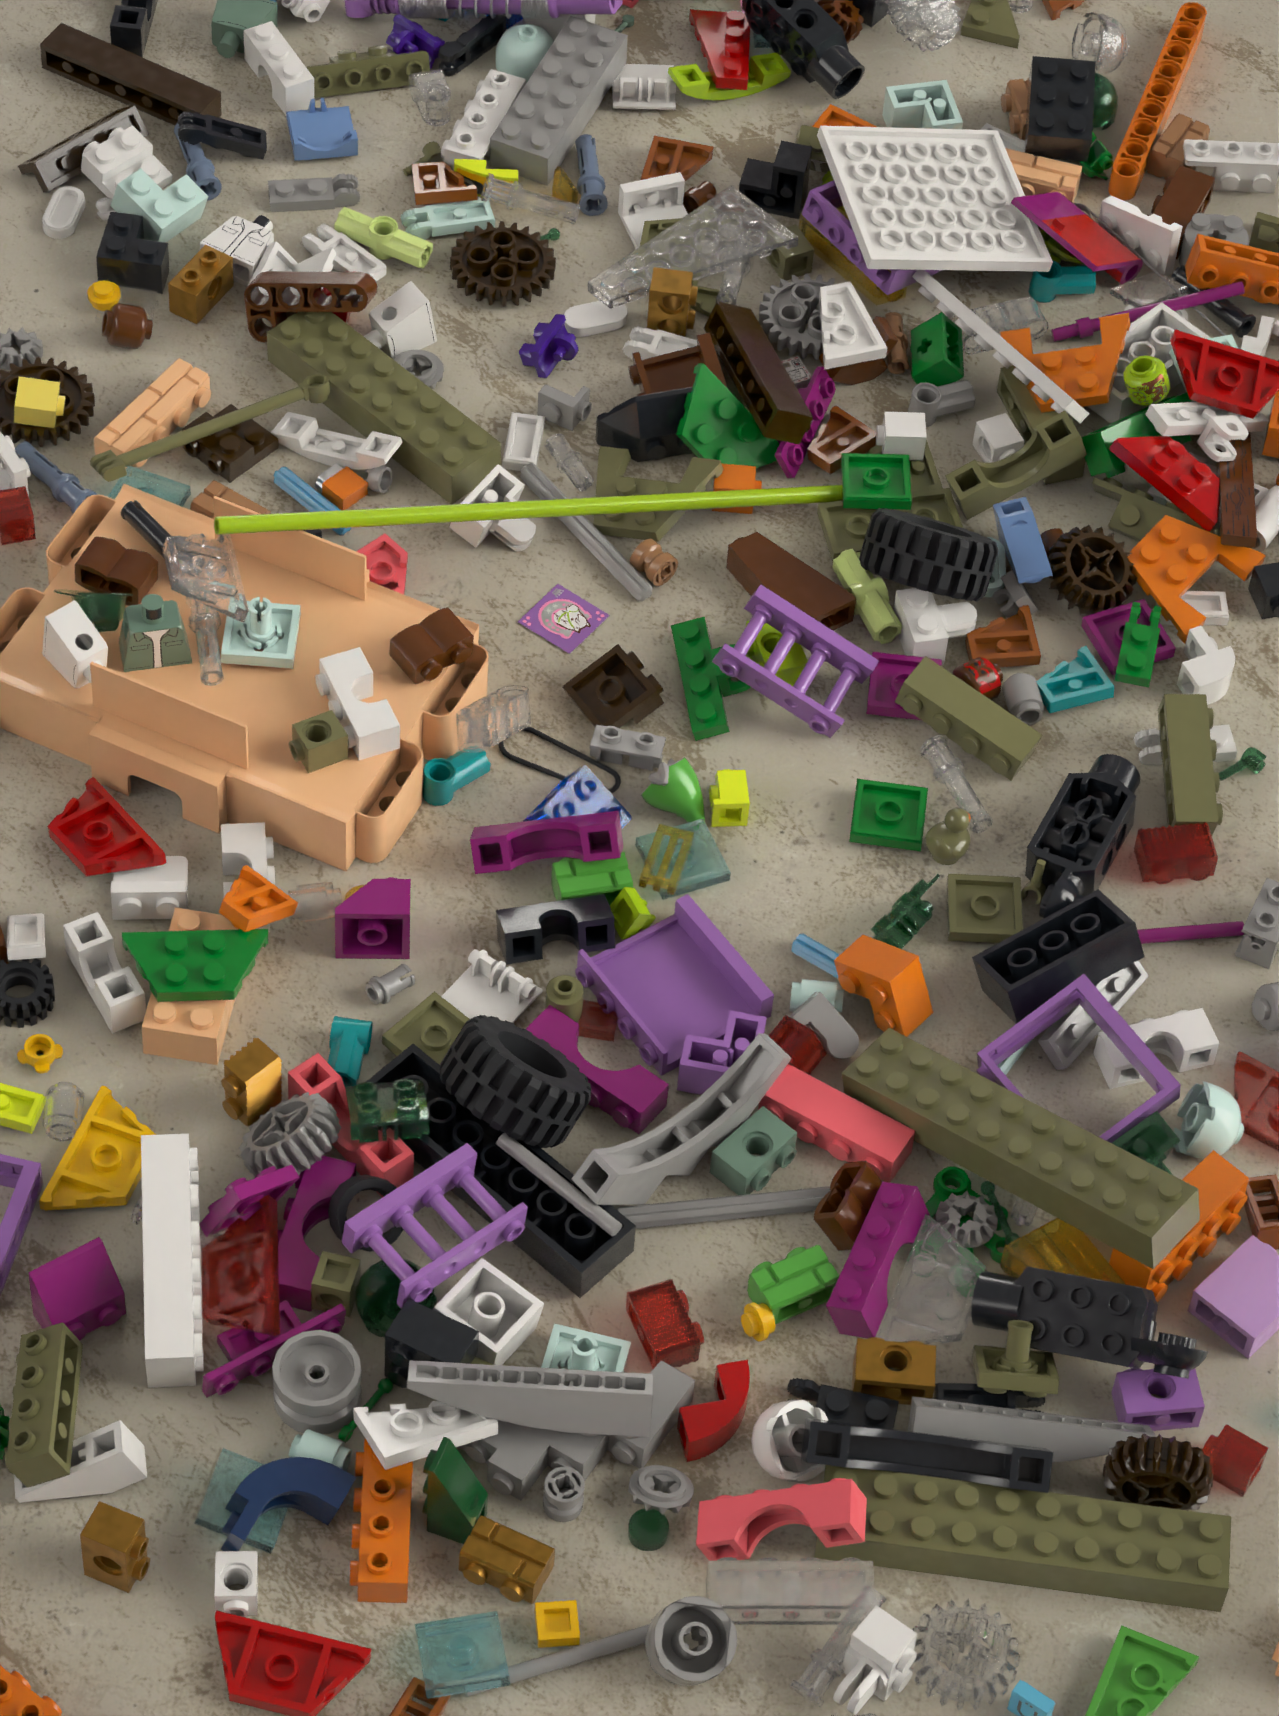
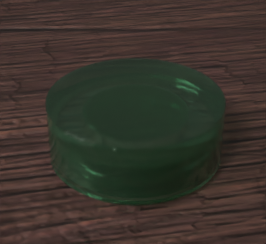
[628,1508,669,1551]

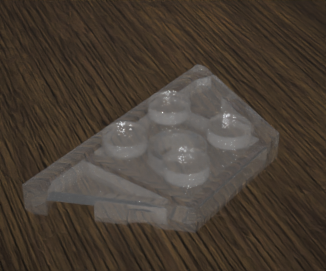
[162,533,249,622]
[875,1214,987,1345]

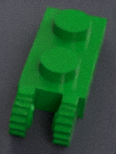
[1114,601,1162,688]

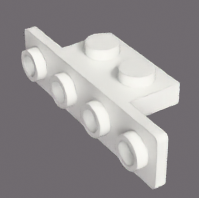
[1183,139,1279,193]

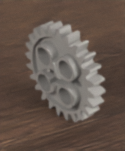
[759,274,862,360]

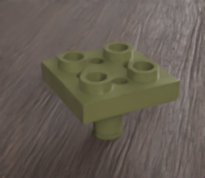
[972,1320,1059,1398]

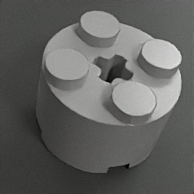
[1179,213,1249,267]
[645,1596,737,1686]

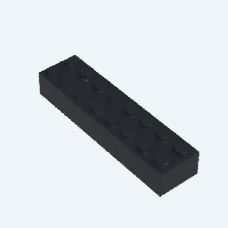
[359,1043,636,1298]

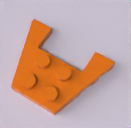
[1000,313,1130,413]
[1127,515,1266,644]

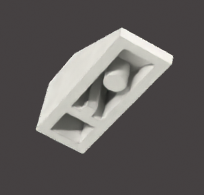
[14,1420,147,1503]

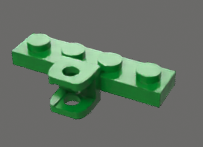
[671,617,751,741]

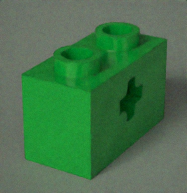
[910,312,964,387]

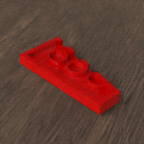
[689,9,750,90]

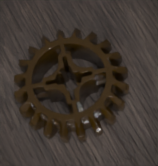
[1047,525,1137,615]
[1103,1434,1214,1511]

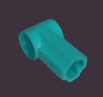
[1028,260,1096,303]
[423,744,491,806]
[328,1016,373,1091]

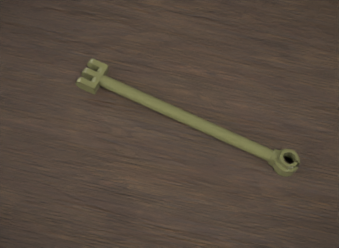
[90,374,331,482]

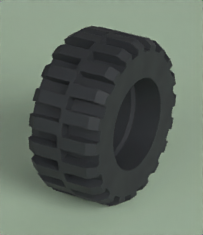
[859,508,999,601]
[440,1015,591,1148]

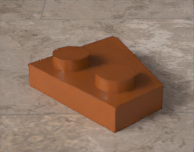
[412,161,478,206]
[807,406,877,475]
[965,605,1041,667]

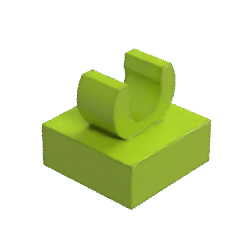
[610,887,656,939]

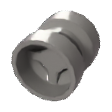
[543,1466,585,1522]

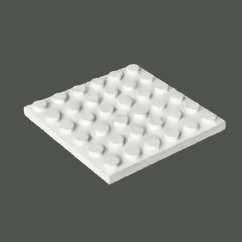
[817,126,1053,272]

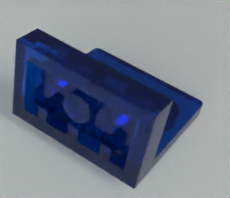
[523,765,632,830]

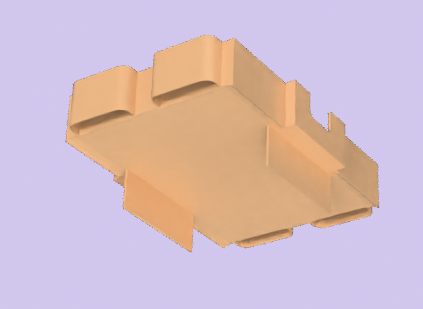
[0,483,489,871]

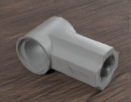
[908,380,976,427]

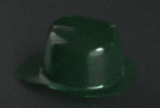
[54,589,134,632]

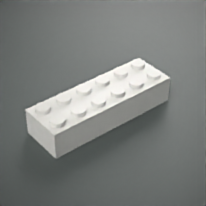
[141,1133,204,1388]

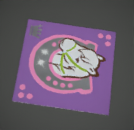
[518,584,610,654]

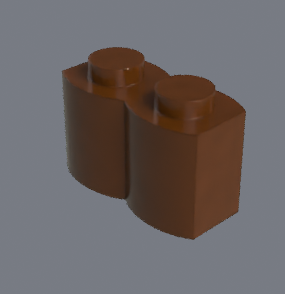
[75,537,158,606]
[389,607,474,684]
[814,1161,882,1251]

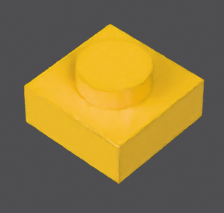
[534,1600,580,1648]

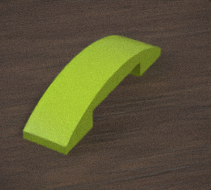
[668,53,791,100]

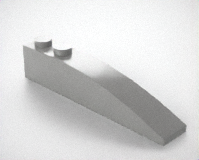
[407,1360,653,1439]
[908,1397,1156,1462]

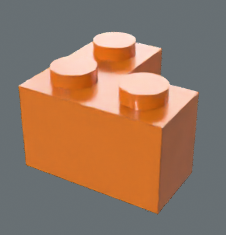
[834,934,933,1037]

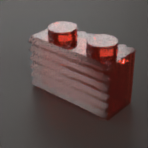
[1134,822,1218,884]
[626,1279,704,1369]

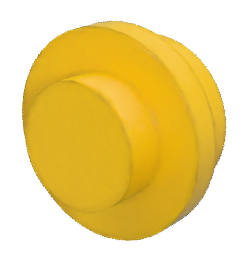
[87,280,121,311]
[741,1302,776,1342]

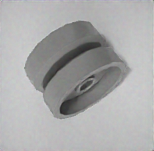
[272,1330,361,1434]

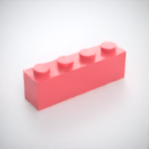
[758,1064,915,1182]

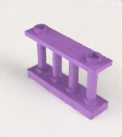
[712,585,879,738]
[342,1143,528,1309]

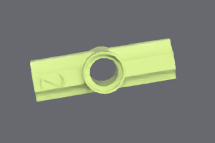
[334,207,433,269]
[832,549,902,644]

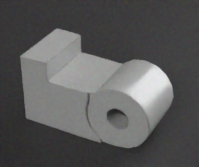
[788,992,859,1059]

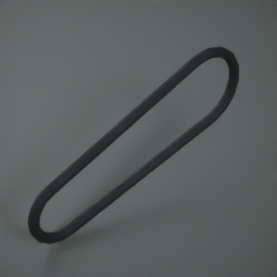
[498,725,621,795]

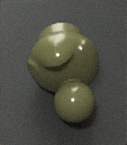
[925,808,971,865]

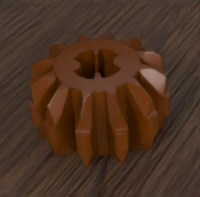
[817,0,864,44]

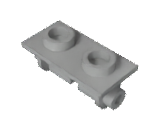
[590,725,666,771]

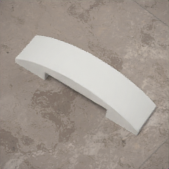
[271,412,403,470]

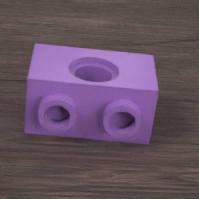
[1111,1368,1205,1431]

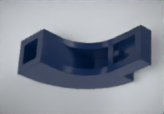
[221,1457,357,1551]

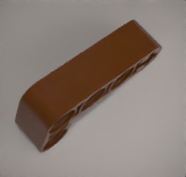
[244,271,378,343]

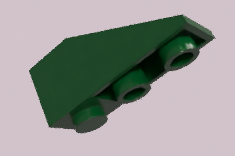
[422,1437,488,1544]

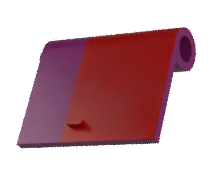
[1011,192,1143,286]

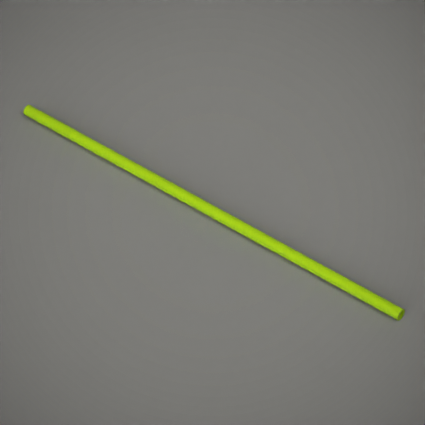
[214,485,843,535]

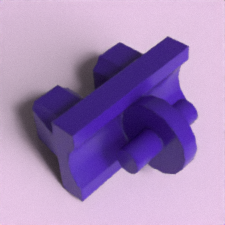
[386,14,445,69]
[519,314,579,378]

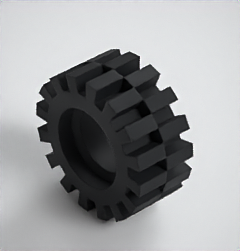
[0,958,55,1028]

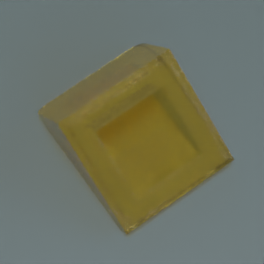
[551,167,578,214]

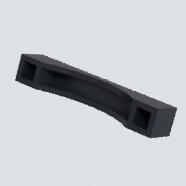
[801,1418,1054,1493]

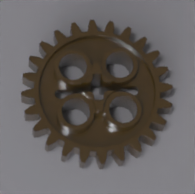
[450,221,556,307]
[0,357,95,448]

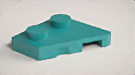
[1036,646,1115,713]

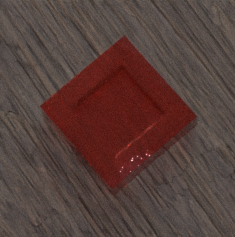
[579,1000,618,1042]

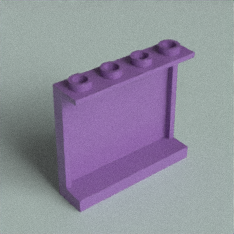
[575,894,774,1076]

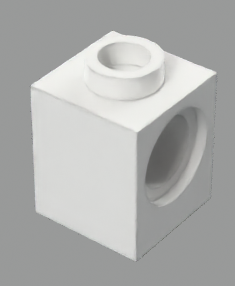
[972,413,1024,463]
[214,1551,258,1617]

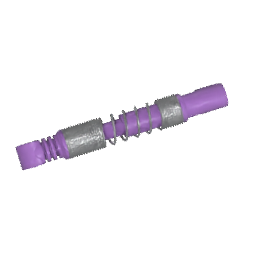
[344,0,623,19]

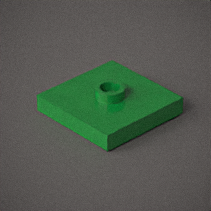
[841,453,912,510]
[849,778,928,851]

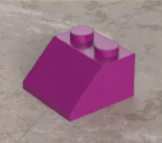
[335,877,411,959]
[28,1237,126,1341]

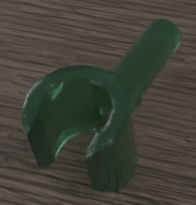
[1219,747,1267,781]

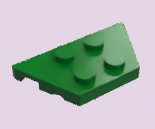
[676,363,779,469]
[122,929,268,1002]

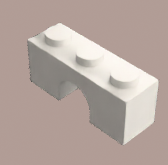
[244,21,314,115]
[315,647,400,760]
[221,822,275,932]
[63,912,146,1033]
[1093,1008,1219,1089]

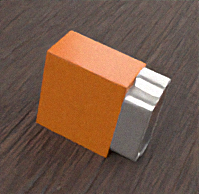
[315,463,368,510]

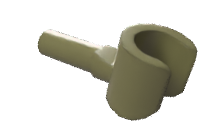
[403,141,443,176]
[1021,859,1046,905]

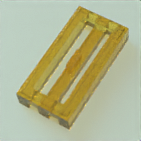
[639,824,694,895]

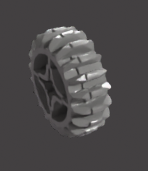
[239,1092,341,1176]

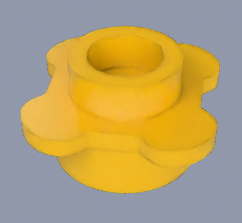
[17,1034,63,1074]

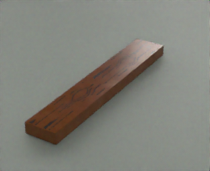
[1216,432,1257,548]

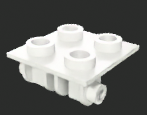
[612,64,676,110]
[441,949,543,1023]

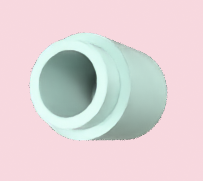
[790,979,844,1012]
[289,1429,353,1472]

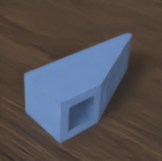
[993,497,1053,584]

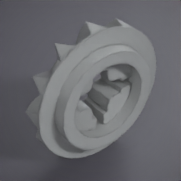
[0,327,43,371]
[393,350,444,389]
[935,1191,998,1248]
[628,1465,694,1515]

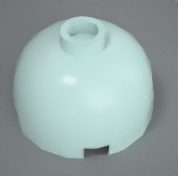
[495,24,554,83]
[1173,1081,1244,1159]

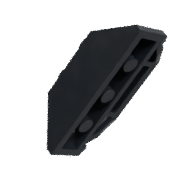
[595,387,693,462]

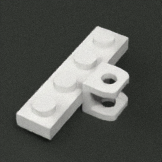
[1145,402,1269,462]

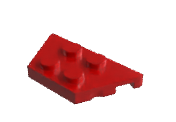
[1170,330,1279,419]
[1109,436,1220,532]
[47,777,167,876]
[215,1610,371,1716]

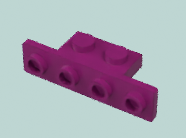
[775,366,836,479]
[202,1300,346,1398]

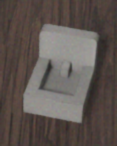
[537,384,592,431]

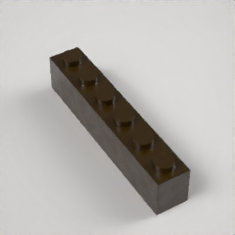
[40,23,222,126]
[704,301,813,445]

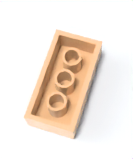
[142,907,238,1065]

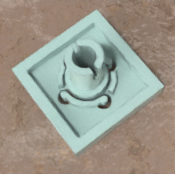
[221,597,301,669]
[541,1323,631,1372]

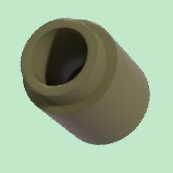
[545,975,584,1022]

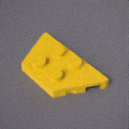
[39,1085,156,1211]

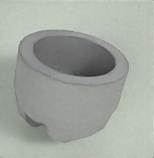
[364,465,393,493]

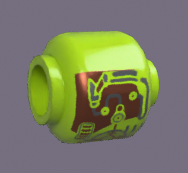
[1123,356,1170,406]

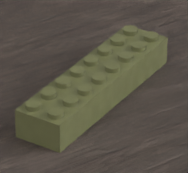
[267,312,501,505]

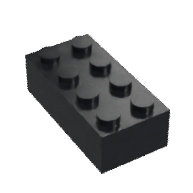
[972,889,1145,1024]

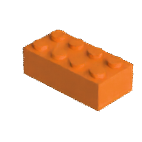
[1105,1150,1249,1303]

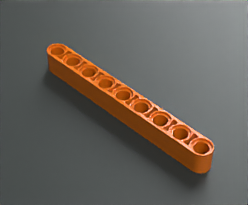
[1108,2,1207,201]

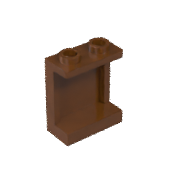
[628,332,728,396]

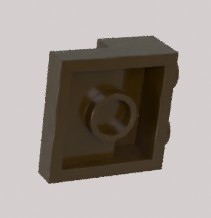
[182,404,279,483]
[562,644,664,728]

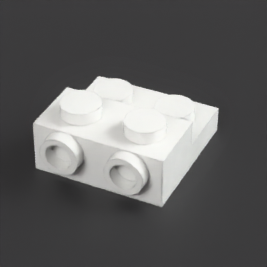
[81,125,173,199]

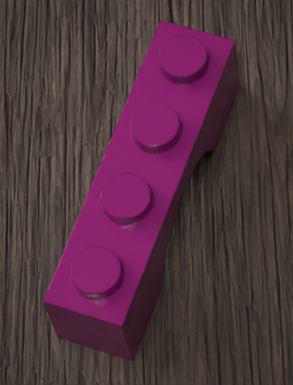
[470,811,624,874]
[526,1005,669,1135]
[260,1155,356,1312]
[826,1181,930,1338]

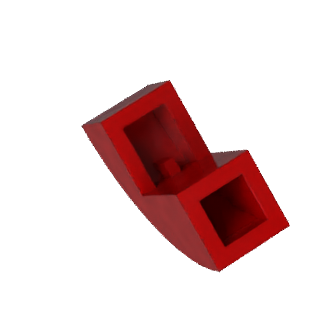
[677,1359,750,1462]

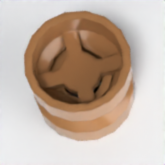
[630,538,678,586]

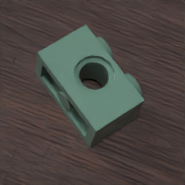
[709,1106,797,1195]

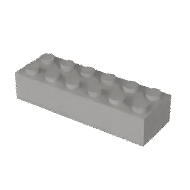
[490,16,628,186]

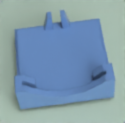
[286,98,358,161]

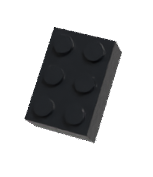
[1025,56,1096,162]

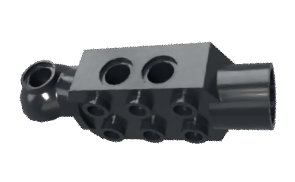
[742,0,865,99]
[1025,754,1140,919]
[971,1266,1209,1379]

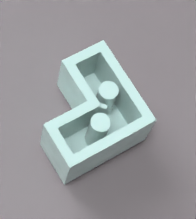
[882,80,963,129]
[110,168,209,243]

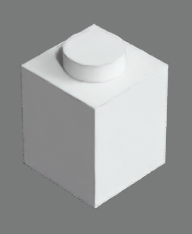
[876,412,927,461]

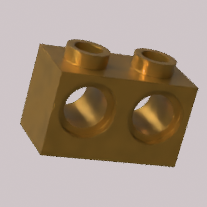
[647,267,698,337]

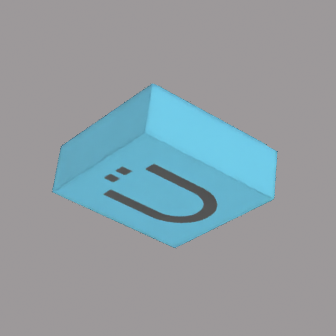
[1007,1680,1055,1716]

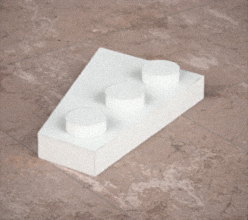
[1098,196,1183,278]
[819,281,887,370]
[353,1401,498,1470]

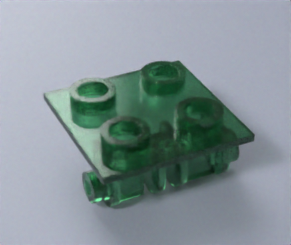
[870,874,940,949]
[345,1079,429,1143]

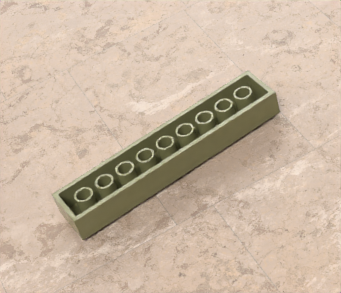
[842,1028,1200,1269]
[814,1465,1231,1612]

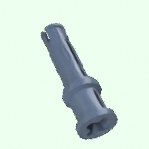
[174,123,222,201]
[575,134,608,216]
[15,441,97,513]

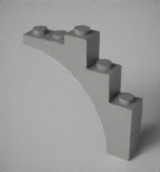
[571,1033,792,1205]
[436,1360,695,1501]

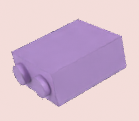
[1188,1235,1279,1359]

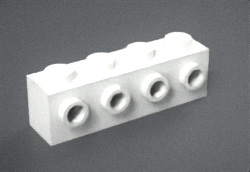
[441,69,526,171]

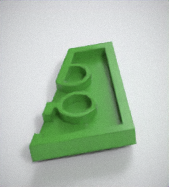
[1085,1625,1199,1716]

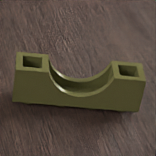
[945,411,1087,520]

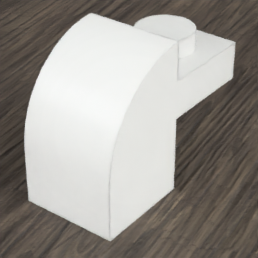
[1177,626,1235,705]

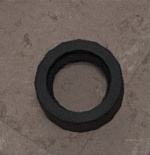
[328,1174,404,1252]

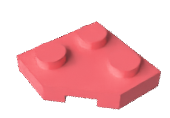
[356,533,408,595]

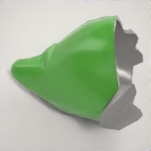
[641,757,705,829]

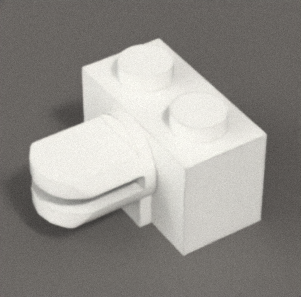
[449,464,536,552]
[893,588,977,665]
[833,1605,917,1715]

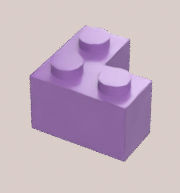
[677,1010,767,1095]

